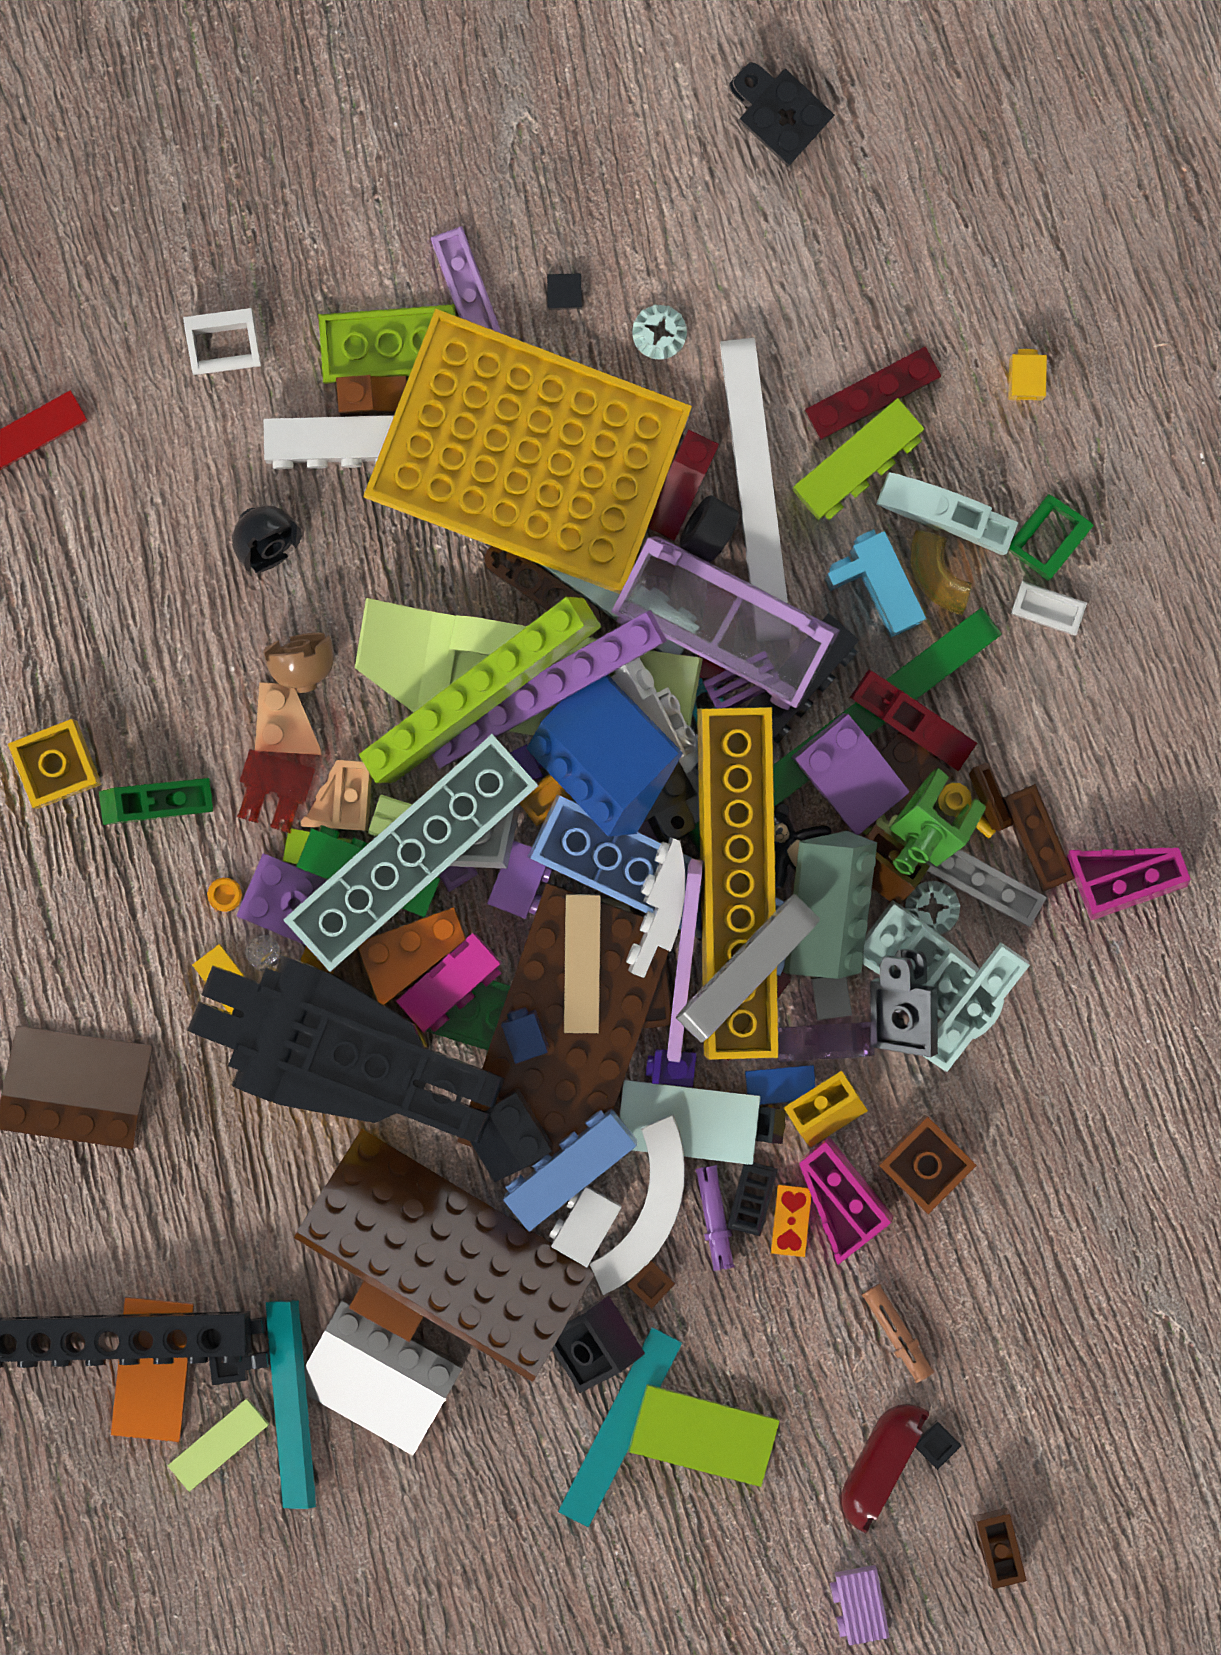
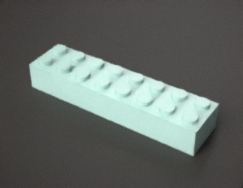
[283,734,538,972]

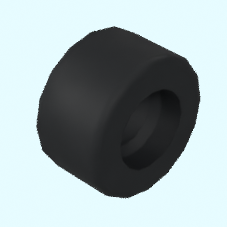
[679,495,739,563]

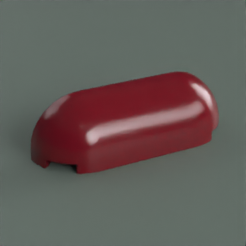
[841,1404,929,1534]

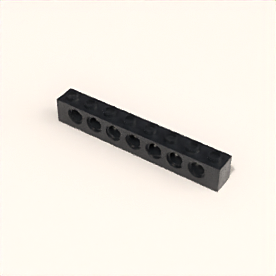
[0,1311,252,1368]

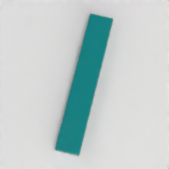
[265,1300,316,1509]
[558,1327,682,1528]

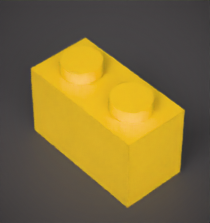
[784,1071,868,1148]

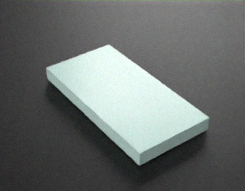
[620,1080,761,1165]

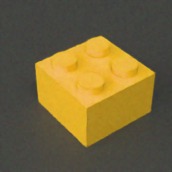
[8,719,102,809]

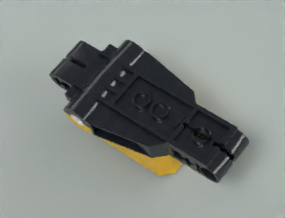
[187,955,505,1144]

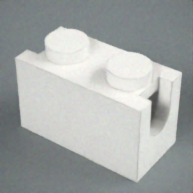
[549,1186,622,1267]

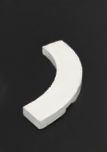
[589,1114,685,1295]

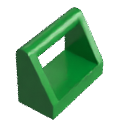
[1008,494,1094,582]

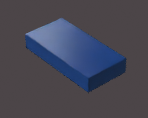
[745,1065,816,1105]

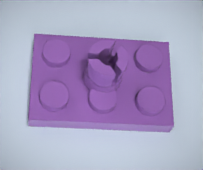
[236,853,327,945]

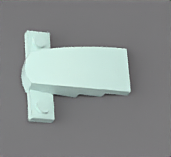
[863,900,1030,1072]

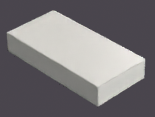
[1011,581,1087,636]

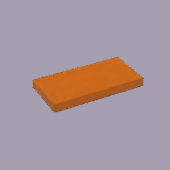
[111,1297,194,1442]

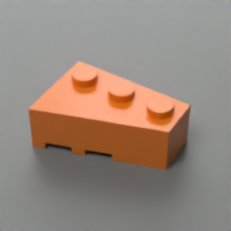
[358,907,466,1005]

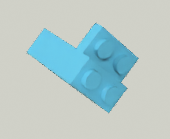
[824,529,926,638]

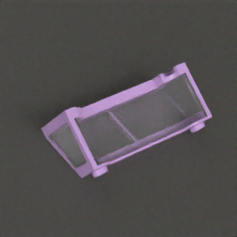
[611,536,840,710]

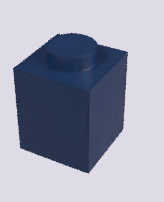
[501,1007,549,1064]

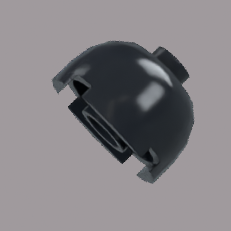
[231,506,302,573]

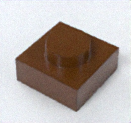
[627,1260,675,1309]

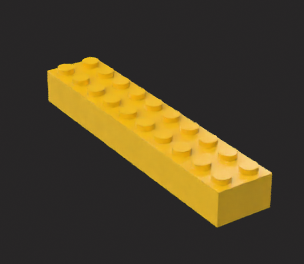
[697,707,778,1060]

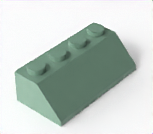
[784,831,877,979]

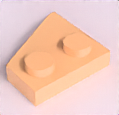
[255,682,322,756]
[301,760,372,831]

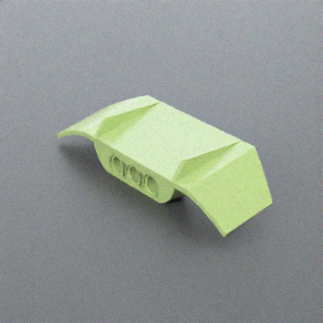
[355,598,703,736]

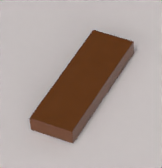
[1003,784,1075,892]

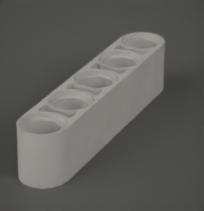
[676,894,820,1042]

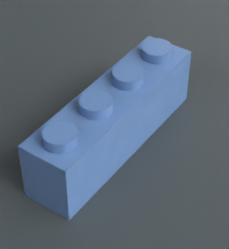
[503,1108,638,1232]

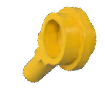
[937,783,996,839]

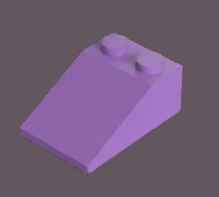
[791,713,909,835]

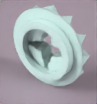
[632,304,687,360]
[905,881,960,934]

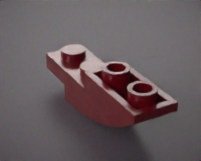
[849,669,978,771]

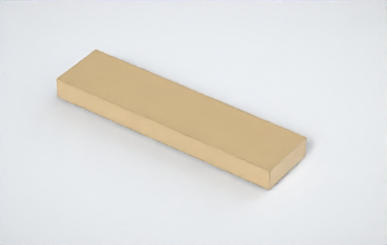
[564,894,601,1033]

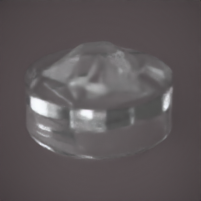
[245,935,282,971]

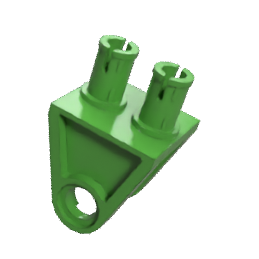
[889,767,986,875]

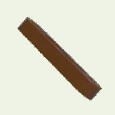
[485,546,600,622]

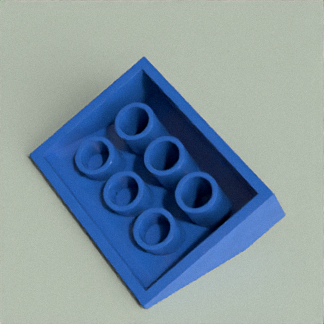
[526,675,683,837]

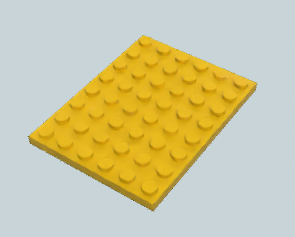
[363,308,692,594]

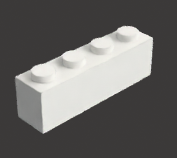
[263,416,394,469]

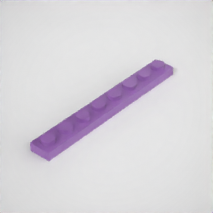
[432,610,667,769]

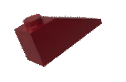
[647,429,719,541]

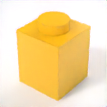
[1008,349,1047,401]

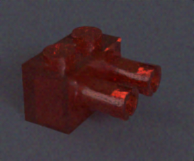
[237,749,318,834]

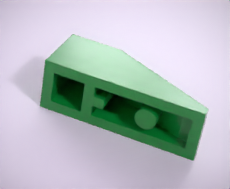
[99,778,213,825]

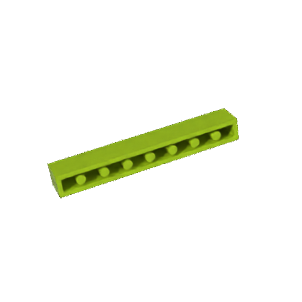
[358,597,601,783]

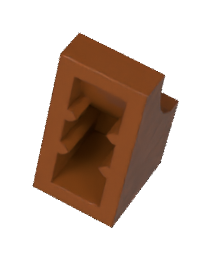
[336,375,407,417]

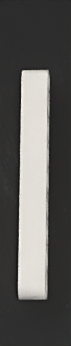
[720,337,791,643]

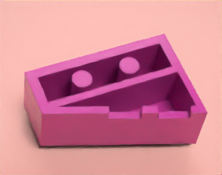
[1067,848,1191,921]
[396,933,502,1032]
[799,1136,894,1265]

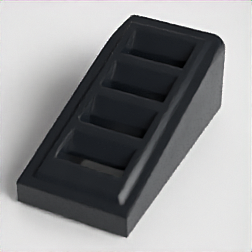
[727,1162,778,1236]

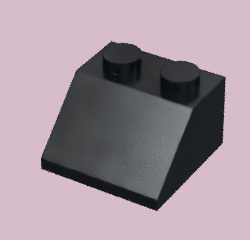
[470,1088,554,1182]
[552,1295,645,1393]

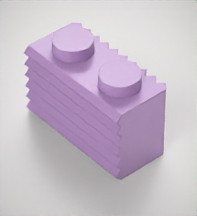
[830,1565,890,1645]

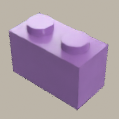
[487,840,553,919]

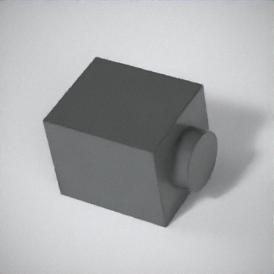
[810,977,852,1020]

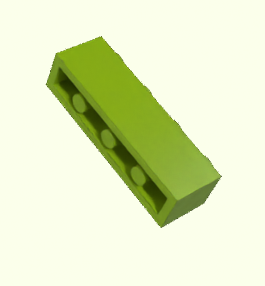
[792,398,924,521]

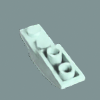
[876,472,1018,555]

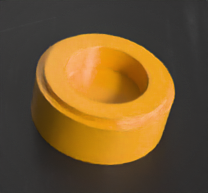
[207,877,243,912]

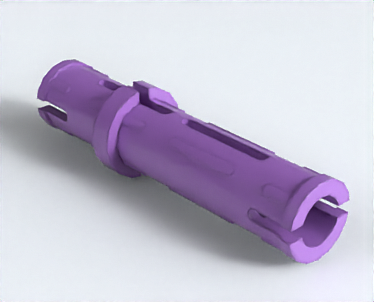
[695,1165,735,1271]

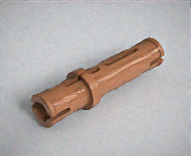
[861,1283,934,1383]

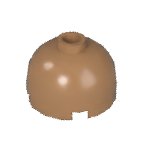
[263,632,334,693]

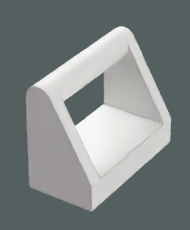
[183,308,261,375]

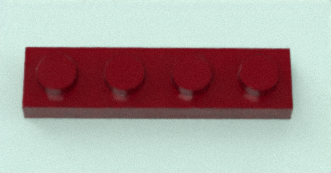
[804,346,941,441]

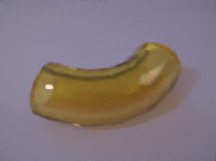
[910,530,972,615]

